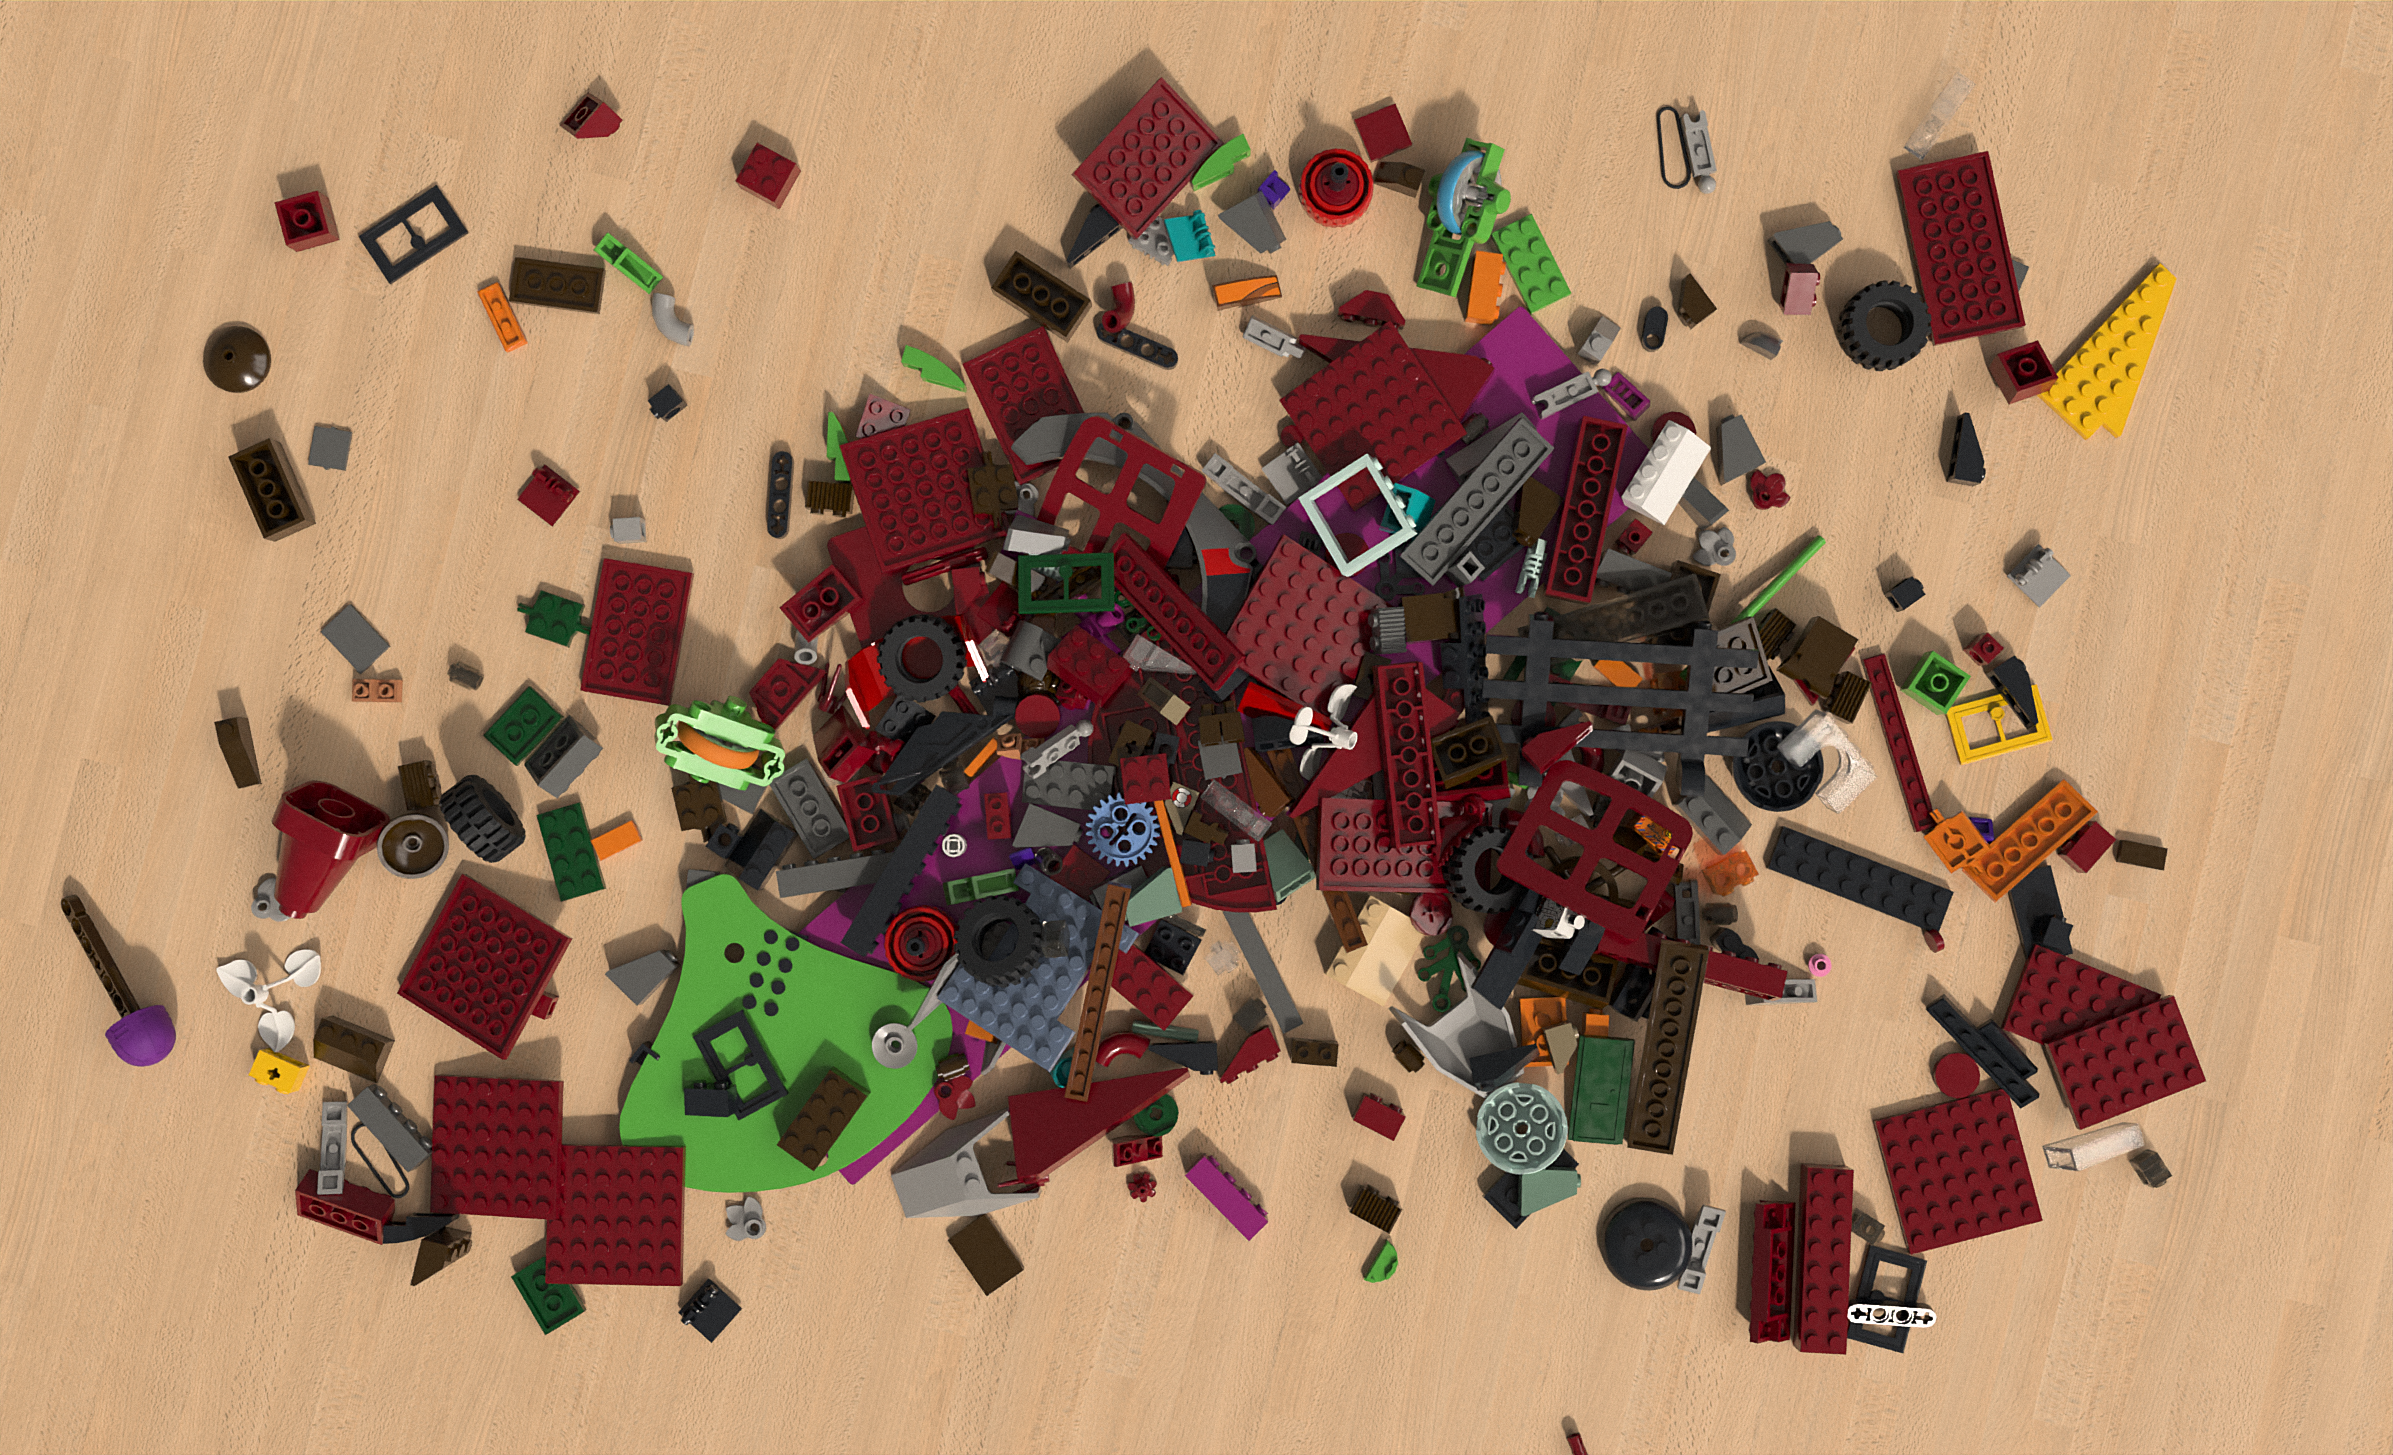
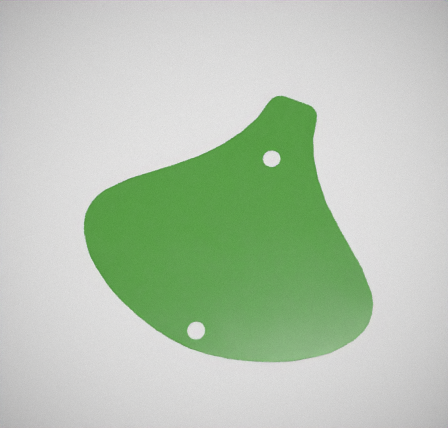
[619,874,952,1193]

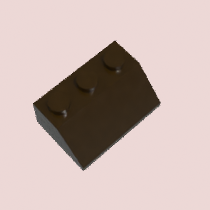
[313,1015,395,1083]
[410,1226,472,1286]

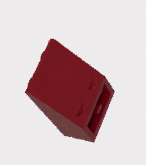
[813,705,876,783]

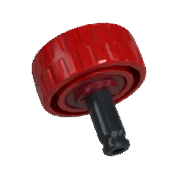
[1299,148,1374,228]
[884,905,959,982]

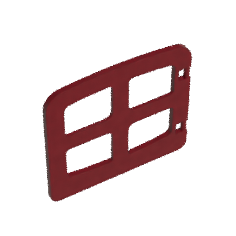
[1037,416,1207,598]
[1497,760,1693,941]

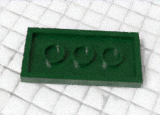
[536,802,606,902]

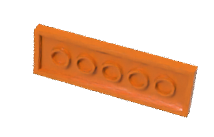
[1962,779,2098,903]

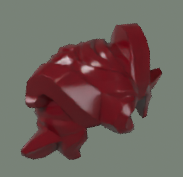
[865,731,906,774]

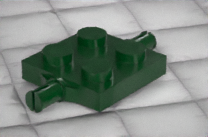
[517,590,591,648]

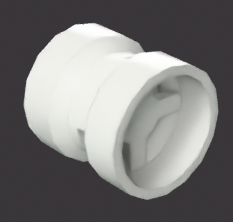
[942,834,967,857]

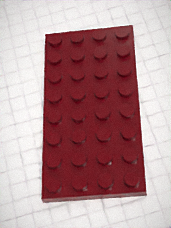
[1896,151,2026,346]
[1316,798,1493,893]

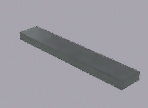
[1223,911,1304,1034]

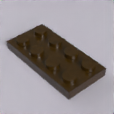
[509,257,606,314]

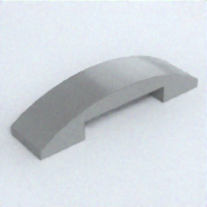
[1201,453,1286,526]
[317,1101,348,1195]
[1677,1204,1726,1294]

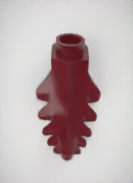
[1432,795,1486,867]

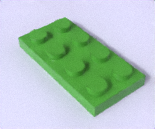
[1490,214,1571,315]

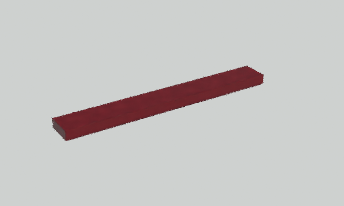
[1861,653,1937,832]

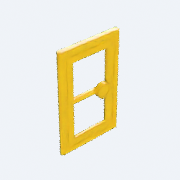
[1946,684,2053,765]

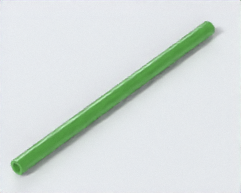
[1679,535,1826,681]

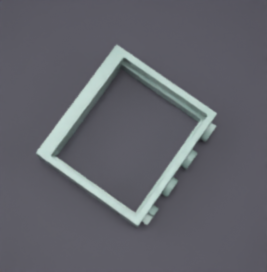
[1299,454,1417,577]

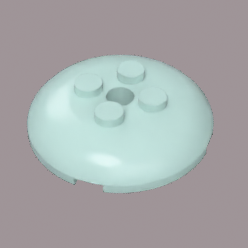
[1476,1082,1568,1174]

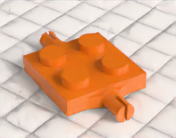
[1923,808,1991,876]

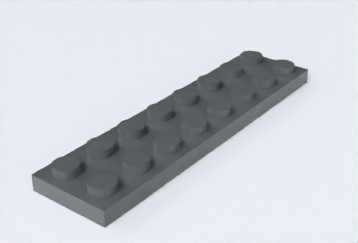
[1399,418,1554,586]

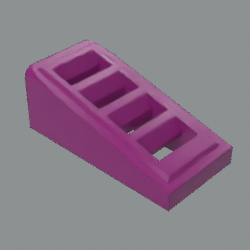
[1602,372,1650,421]

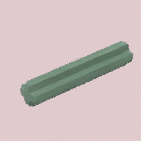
[1132,1020,1199,1042]

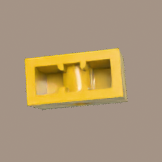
[248,1048,310,1094]

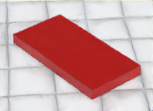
[1238,682,1333,739]

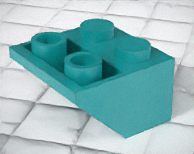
[1379,483,1436,540]

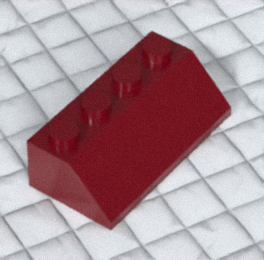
[1432,755,1511,802]
[295,1169,395,1245]

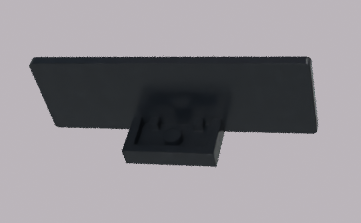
[1441,594,1491,725]
[1471,888,1543,1010]

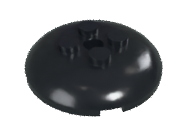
[1732,721,1824,812]
[1600,1197,1693,1291]

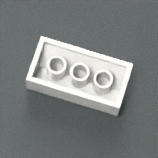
[1622,420,1711,525]

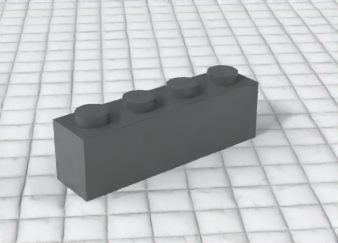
[347,1084,433,1172]

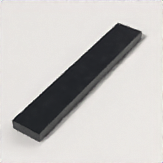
[1926,994,2040,1109]

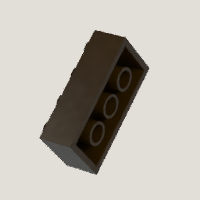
[991,251,1092,343]
[228,438,316,542]
[1647,560,1721,646]
[1516,938,1619,1009]
[777,1066,871,1171]

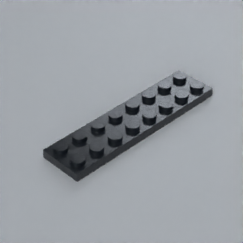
[1766,826,1954,932]

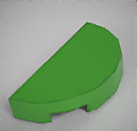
[1363,1239,1398,1283]

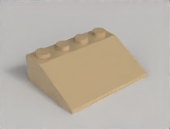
[1324,894,1424,1007]

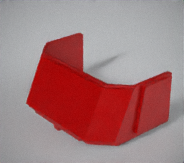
[844,615,989,729]

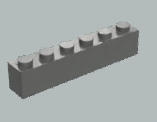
[776,847,918,898]

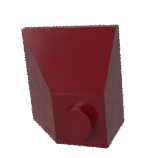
[559,92,623,139]

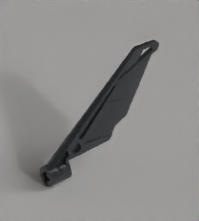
[871,695,1018,796]

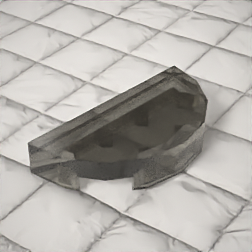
[1163,914,1206,937]

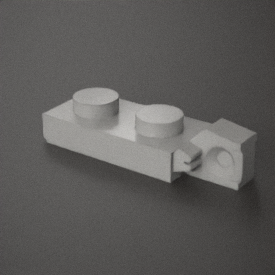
[1242,315,1306,359]

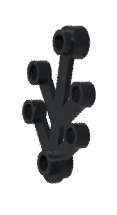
[1374,541,1425,602]

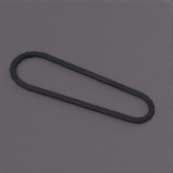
[1657,107,1691,189]
[351,1123,409,1198]

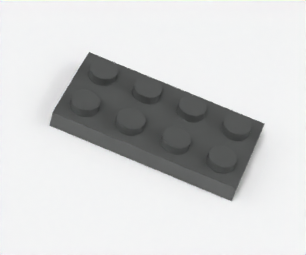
[770,758,850,859]
[1022,760,1116,810]

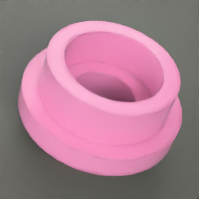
[1808,954,1831,977]

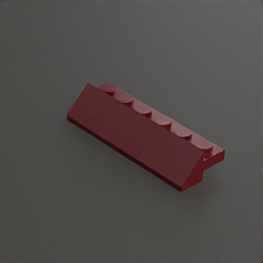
[1749,1200,1796,1344]

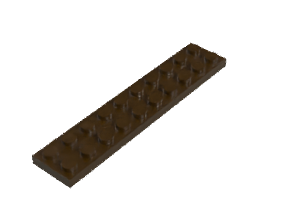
[1627,939,1709,1155]

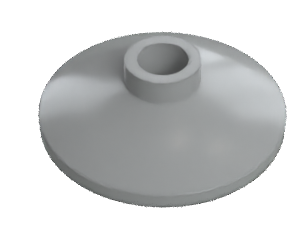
[872,1023,918,1069]

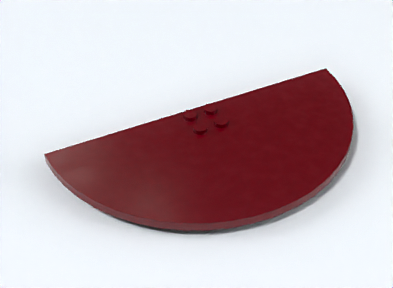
[1088,601,1277,913]

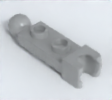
[1680,110,1717,194]
[1531,368,1612,420]
[1020,719,1093,779]

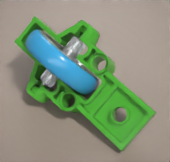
[1416,138,1511,298]

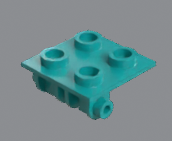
[1164,210,1216,262]

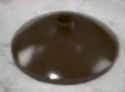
[203,326,271,393]
[377,813,449,879]

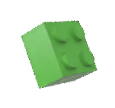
[1900,651,1971,715]

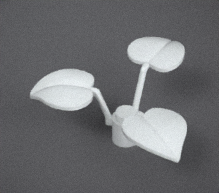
[1290,684,1357,780]
[216,949,321,1052]

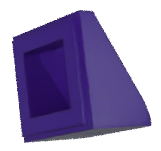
[1969,817,1994,845]
[1009,847,1037,870]

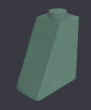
[1264,829,1315,902]
[1124,865,1182,927]
[1518,1167,1581,1216]

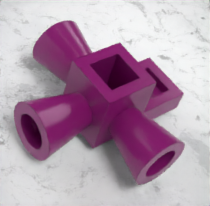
[1061,594,1125,654]

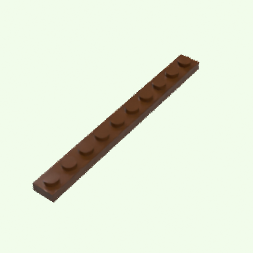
[1266,748,1368,953]
[1065,881,1132,1102]

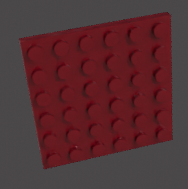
[1279,320,1468,512]
[839,408,1010,574]
[1225,535,1394,718]
[397,874,573,1060]
[430,1075,564,1220]
[1873,1088,2043,1255]
[545,1144,686,1286]

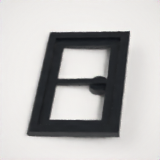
[358,185,469,284]
[693,1009,789,1121]
[1847,1244,1927,1354]

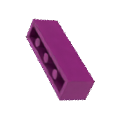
[1185,1153,1268,1241]

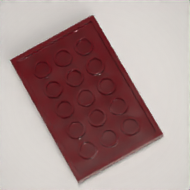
[1071,77,1224,240]
[962,326,1085,485]
[580,558,694,706]
[2000,944,2162,1046]
[2044,995,2206,1130]

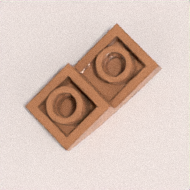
[352,679,403,702]
[996,733,1046,760]

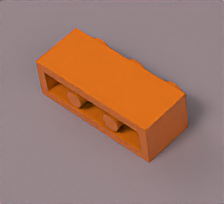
[1465,250,1506,325]

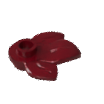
[1750,470,1791,510]
[934,1075,976,1120]

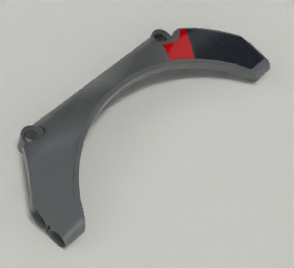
[1011,413,1258,634]

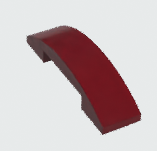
[1549,674,1632,725]

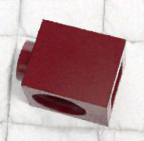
[1963,632,2004,666]

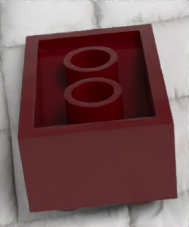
[779,564,864,643]

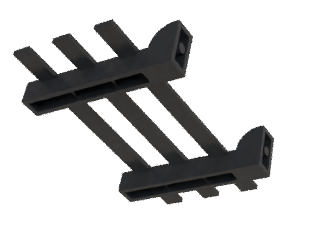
[1482,612,1759,797]

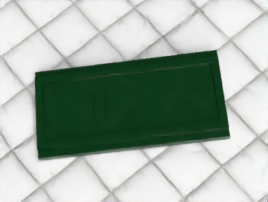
[1568,1034,1635,1145]

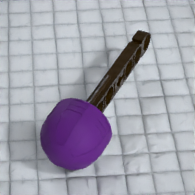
[61,895,176,1067]

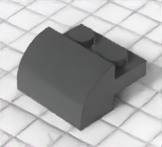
[999,620,1062,681]

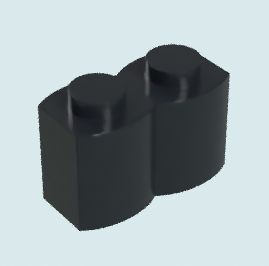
[1709,927,1759,960]

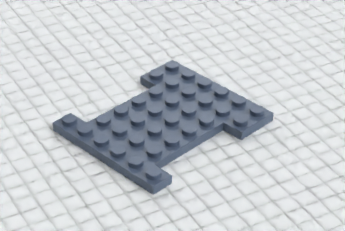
[937,864,1139,1072]

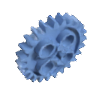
[1086,792,1160,867]

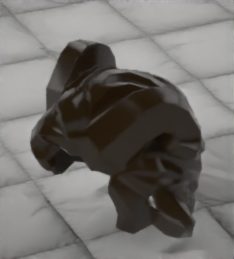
[1015,669,1061,703]

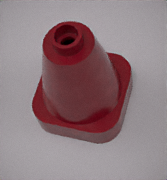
[271,780,390,919]

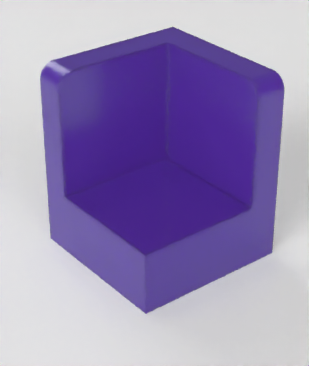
[1257,170,1290,210]

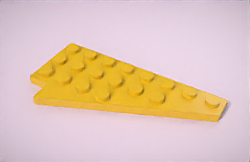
[2037,263,2177,440]

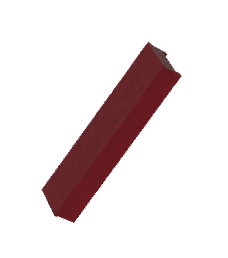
[1373,661,1441,849]

